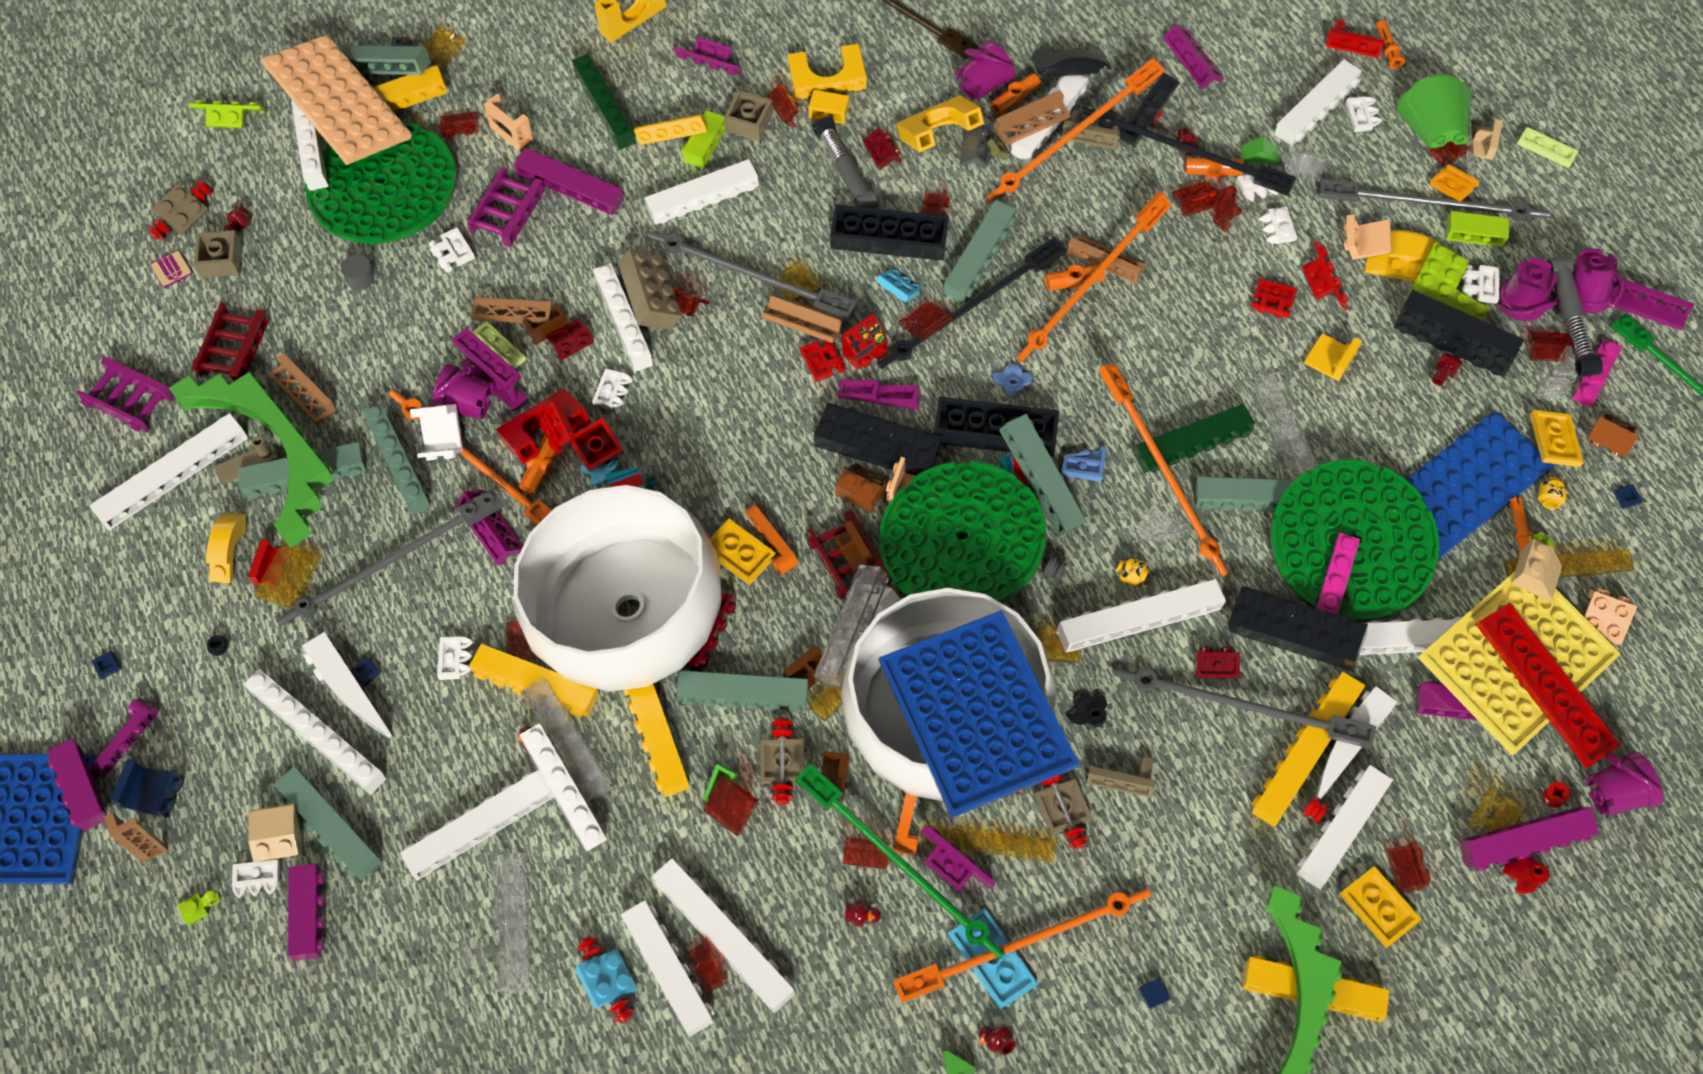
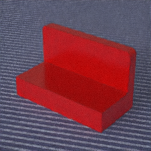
[248,539,289,588]

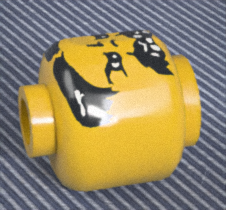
[1538,477,1567,509]
[1117,556,1149,587]

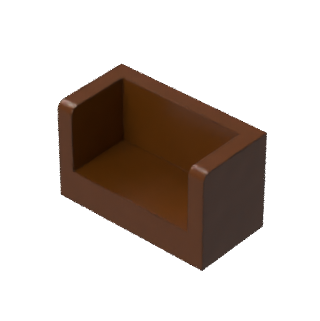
[522,303,568,345]
[821,751,850,802]

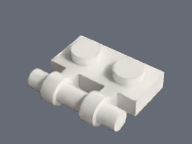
[429,228,475,272]
[1462,265,1499,304]

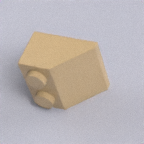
[1511,539,1562,602]
[249,803,303,862]

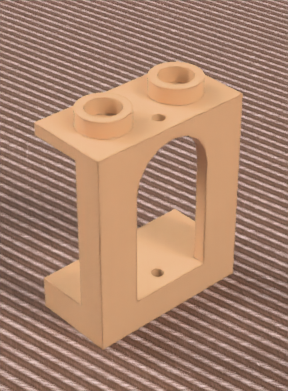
[484,93,533,151]

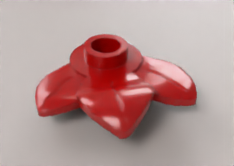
[1502,856,1550,894]

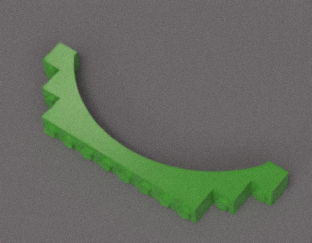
[169,373,334,548]
[1264,886,1343,1074]

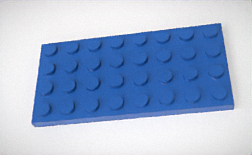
[1406,411,1555,559]

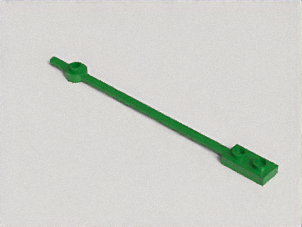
[1611,313,1703,397]
[795,764,1005,960]

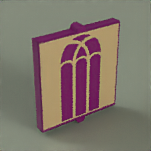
[149,250,192,288]

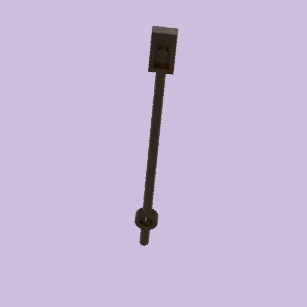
[881,0,977,59]

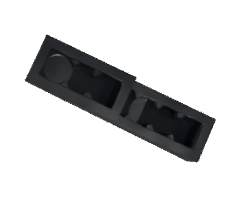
[1120,72,1180,148]

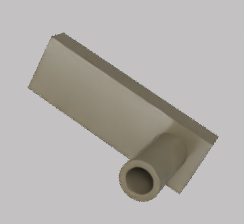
[1062,110,1120,150]
[214,436,279,485]
[1086,757,1156,798]

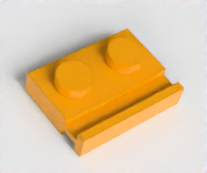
[1430,164,1479,202]

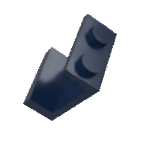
[110,759,183,818]

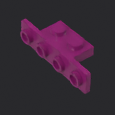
[672,37,743,76]
[920,825,996,892]

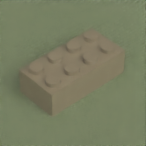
[618,249,682,329]

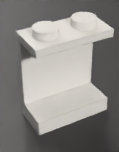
[410,404,463,460]

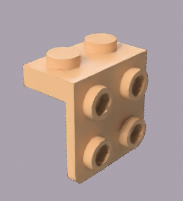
[1344,214,1391,260]
[1584,588,1637,645]

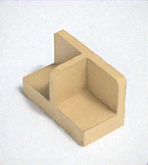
[1470,119,1503,160]

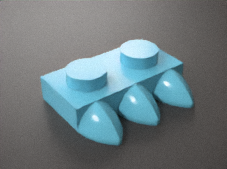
[876,269,921,302]

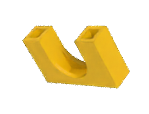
[594,0,666,43]
[787,44,866,99]
[896,95,984,153]

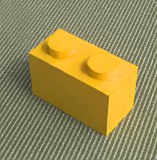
[809,90,850,124]

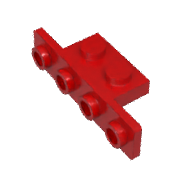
[1302,241,1349,311]

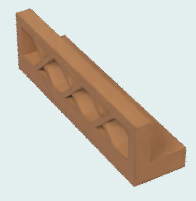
[995,90,1071,146]
[1067,234,1146,284]
[761,293,844,343]
[471,297,554,324]
[268,353,336,425]
[104,812,168,862]

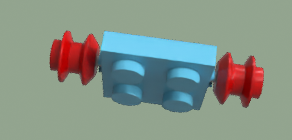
[575,936,638,1024]

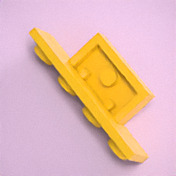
[634,115,707,145]

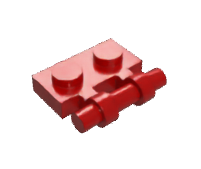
[1251,278,1297,318]
[799,340,846,383]
[540,401,574,454]

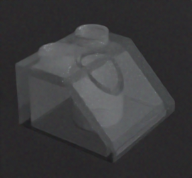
[1283,147,1326,184]

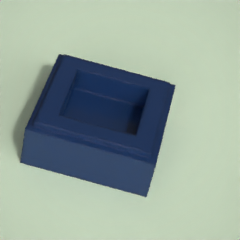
[1613,484,1643,510]
[92,651,121,680]
[350,657,381,687]
[1138,978,1170,1010]

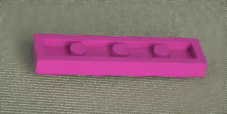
[1572,338,1622,408]
[1316,533,1360,615]

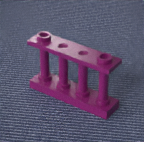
[467,166,545,248]
[452,327,528,411]
[76,356,174,433]

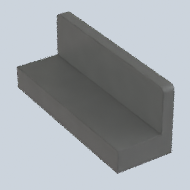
[960,113,994,168]

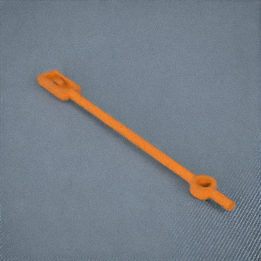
[986,58,1166,202]
[1016,191,1171,363]
[1098,364,1229,577]
[389,389,552,526]
[893,888,1151,1004]

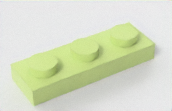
[1517,127,1579,168]
[472,321,526,369]

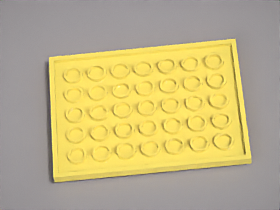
[1418,572,1621,755]

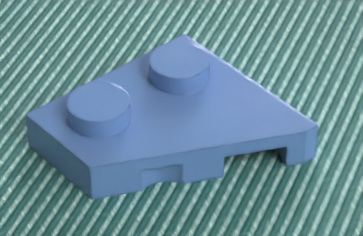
[1061,447,1107,482]

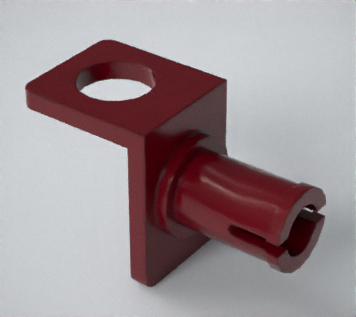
[1431,353,1463,386]

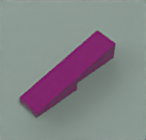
[837,379,922,410]

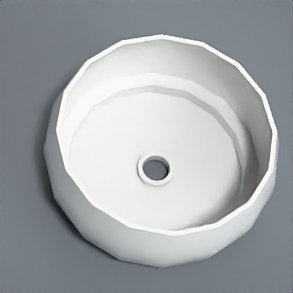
[513,485,721,692]
[840,588,1057,801]

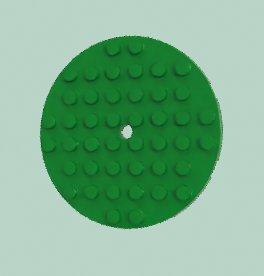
[305,121,457,244]
[1270,460,1439,622]
[879,461,1047,603]

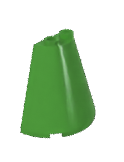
[1396,74,1472,148]

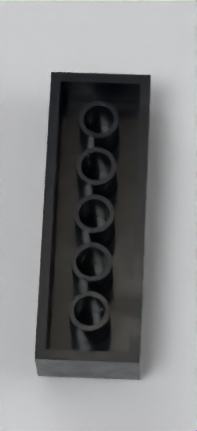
[830,204,949,261]
[1394,289,1524,377]
[934,396,1059,457]
[814,402,942,475]
[1228,586,1368,672]

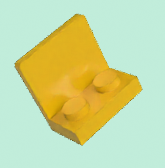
[1304,334,1362,382]

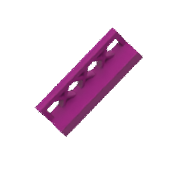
[1163,25,1225,89]
[1612,278,1694,331]
[455,490,523,565]

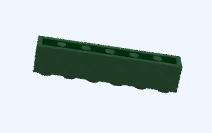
[572,54,636,150]
[1133,403,1255,473]

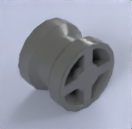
[1043,556,1068,582]

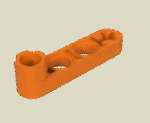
[745,504,799,576]
[893,793,919,856]

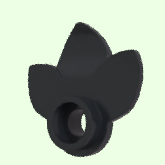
[1066,693,1107,727]

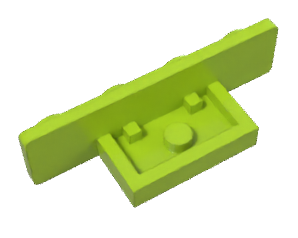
[188,101,266,128]

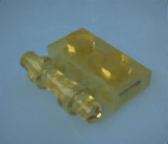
[421,26,465,67]
[774,261,821,303]
[1037,625,1080,663]
[1468,787,1524,834]

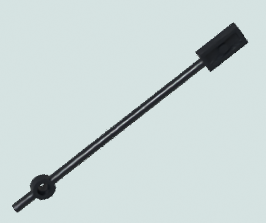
[1081,106,1296,196]
[877,237,1067,369]

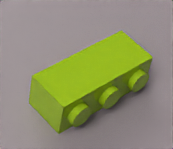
[681,110,725,169]
[1446,211,1509,247]

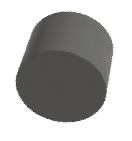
[341,254,375,290]

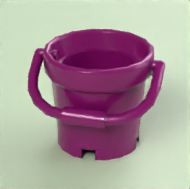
[955,40,1016,101]
[1572,248,1625,313]
[1496,258,1559,322]
[431,362,494,420]
[1586,751,1664,818]

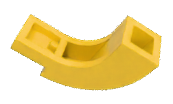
[206,512,246,583]

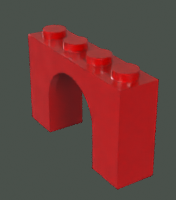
[496,388,591,465]

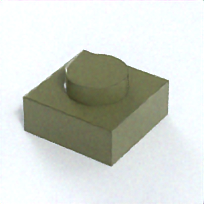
[987,138,1011,160]

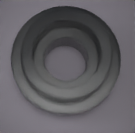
[207,635,229,656]

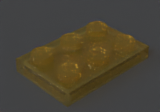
[254,542,322,610]

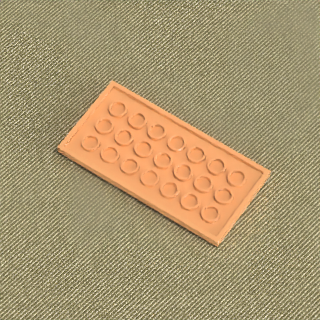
[262,35,411,165]

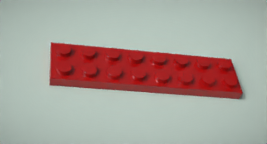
[1475,603,1621,768]

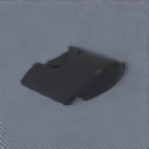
[1032,45,1111,76]

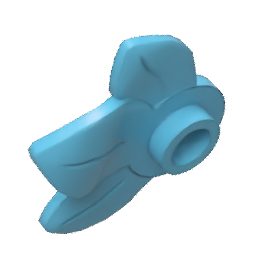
[580,456,619,486]

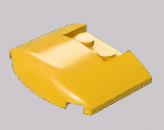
[1365,230,1445,282]

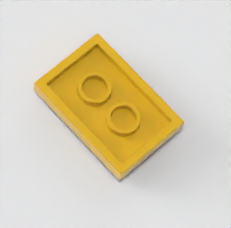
[1530,409,1584,467]
[710,519,776,586]
[1339,866,1422,949]

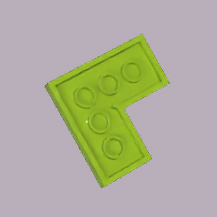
[1404,242,1490,321]

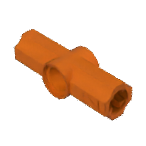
[991,73,1041,116]
[1185,154,1244,179]
[1045,264,1105,291]
[519,436,556,495]

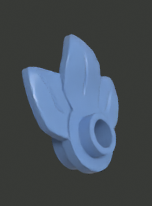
[993,363,1032,396]

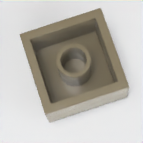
[724,90,773,142]
[193,230,242,278]

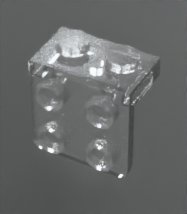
[1537,346,1577,400]

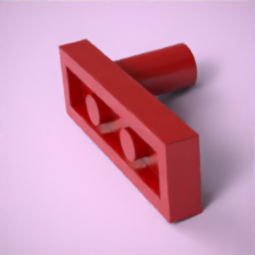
[1325,19,1384,58]

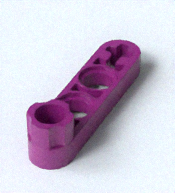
[91,698,158,777]

